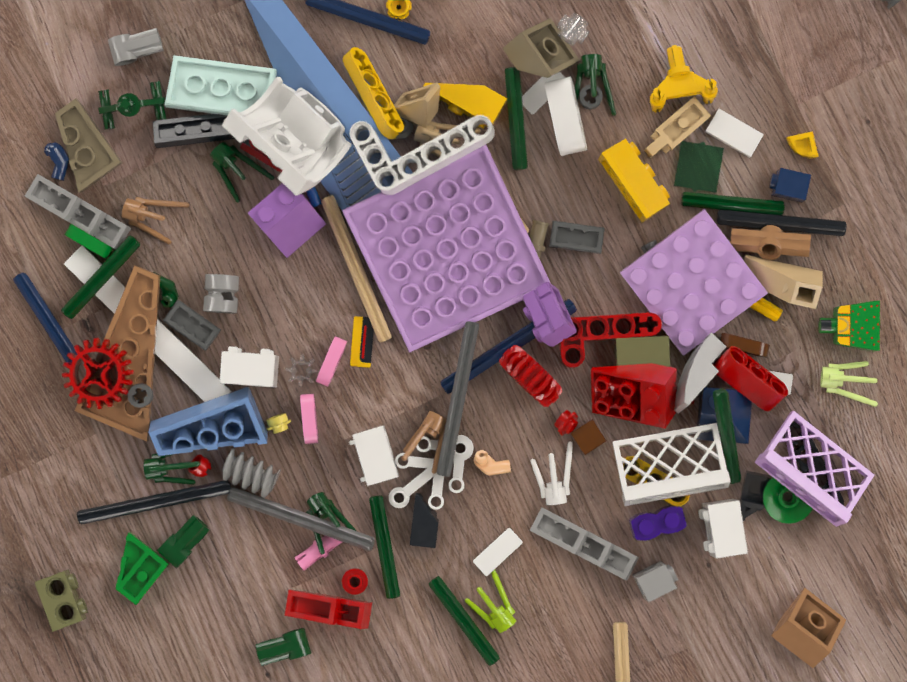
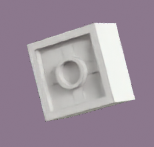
[220,346,279,388]
[349,426,399,486]
[698,499,748,558]

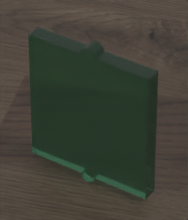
[674,141,724,193]

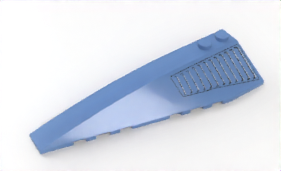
[245,0,413,210]

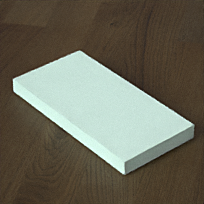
[165,56,277,115]

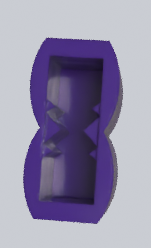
[629,505,687,541]

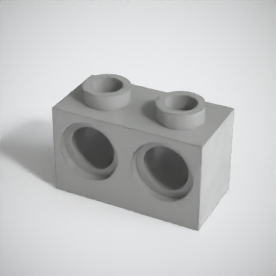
[632,561,678,603]

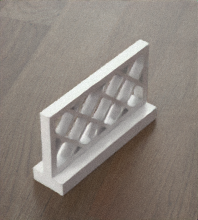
[612,423,731,506]

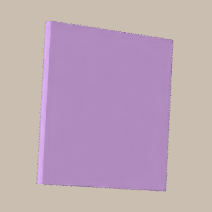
[342,144,550,353]

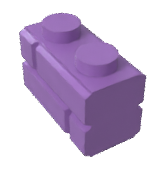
[523,282,577,347]

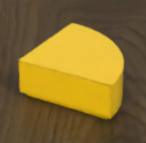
[786,131,819,158]

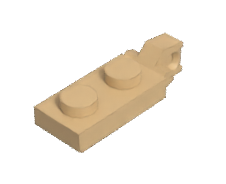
[644,96,711,158]

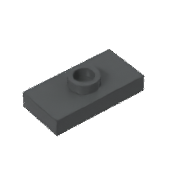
[549,221,605,254]
[163,300,221,351]

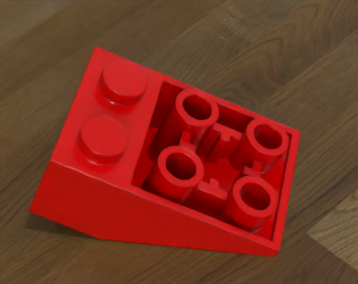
[591,363,677,429]

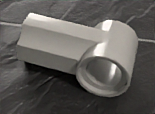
[108,28,164,66]

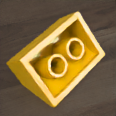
[598,139,670,223]

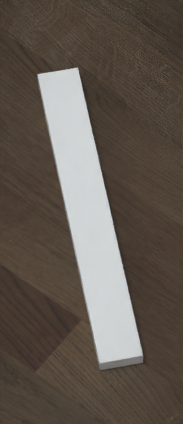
[64,246,232,402]

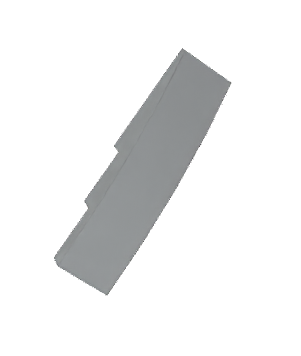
[25,174,131,249]
[530,507,639,581]

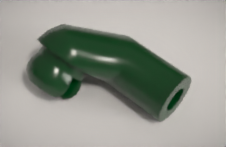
[153,272,179,308]

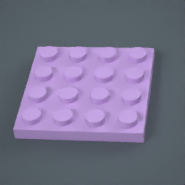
[620,209,768,356]

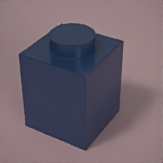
[769,168,811,203]

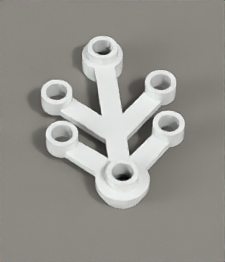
[389,435,473,510]

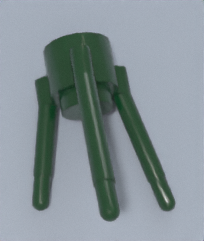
[574,54,616,116]
[210,142,275,203]
[144,454,200,485]
[306,492,357,555]

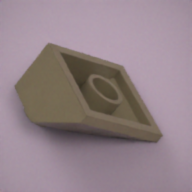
[503,18,580,78]

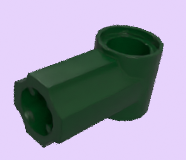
[157,515,210,569]
[255,628,312,666]

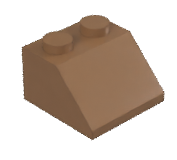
[771,588,846,668]

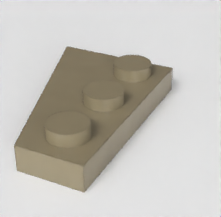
[55,99,122,193]

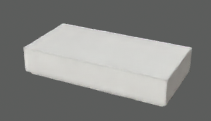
[705,109,764,158]

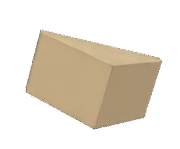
[394,82,440,128]

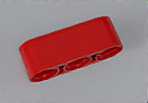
[713,346,788,412]

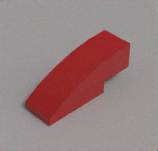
[284,590,373,629]

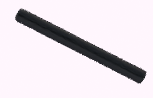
[77,480,231,525]

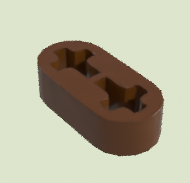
[720,333,770,358]

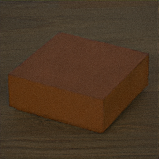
[570,419,607,455]

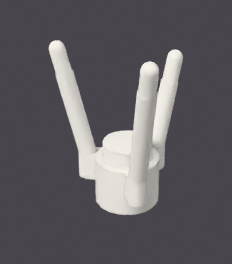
[530,441,573,505]

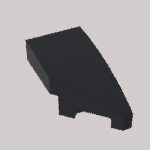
[740,470,772,521]
[410,493,439,548]

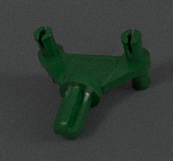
[98,81,166,130]

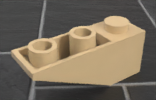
[744,255,823,309]

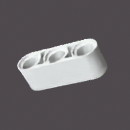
[545,76,587,156]

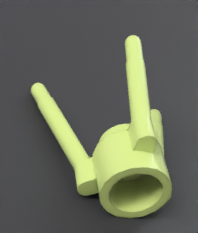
[820,361,878,406]

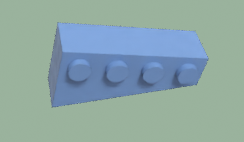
[149,386,268,456]

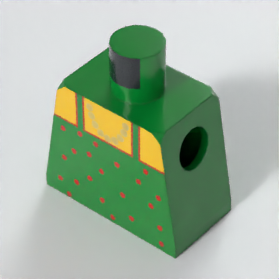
[819,301,880,352]

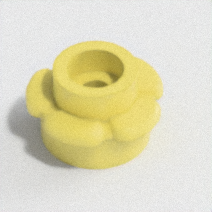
[266,413,291,434]

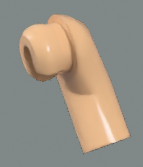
[474,450,511,476]

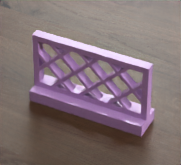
[754,411,874,527]

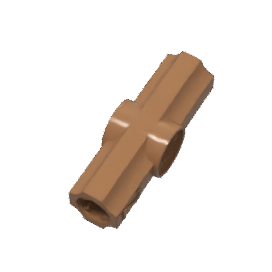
[730,225,811,260]

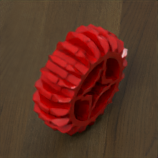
[62,338,134,409]
[499,345,563,407]

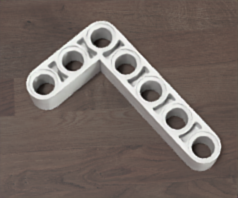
[350,115,495,195]

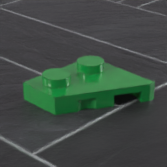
[115,532,170,605]

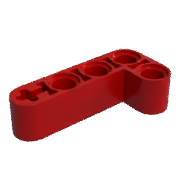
[559,312,662,368]

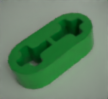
[64,224,114,259]

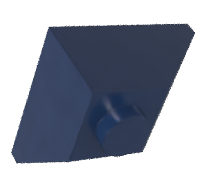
[696,387,752,444]

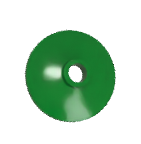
[763,477,813,524]

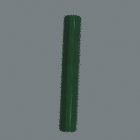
[505,67,528,170]
[681,192,785,215]
[61,236,140,319]
[713,388,741,484]
[369,495,400,599]
[429,576,500,666]

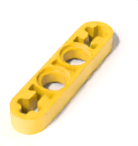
[343,47,404,139]

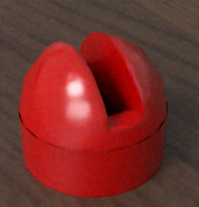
[188,454,212,477]

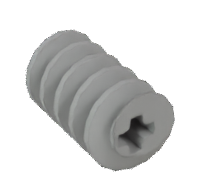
[222,448,281,498]

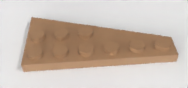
[75,265,160,441]

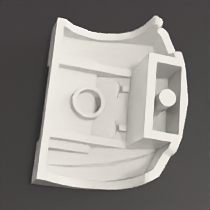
[222,77,352,196]

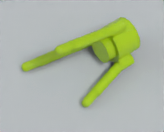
[465,569,516,633]

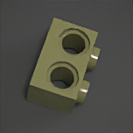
[34,569,88,632]

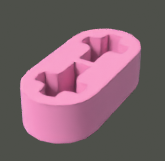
[316,336,347,387]
[300,393,318,444]

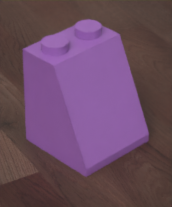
[248,183,326,258]

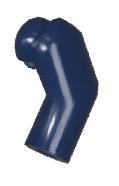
[44,142,69,181]

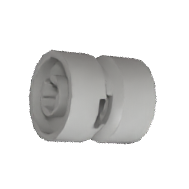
[203,274,239,313]

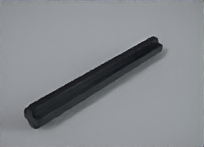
[717,209,847,236]

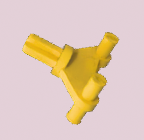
[650,45,718,113]

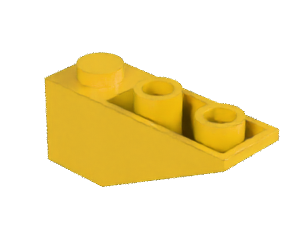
[423,83,507,129]

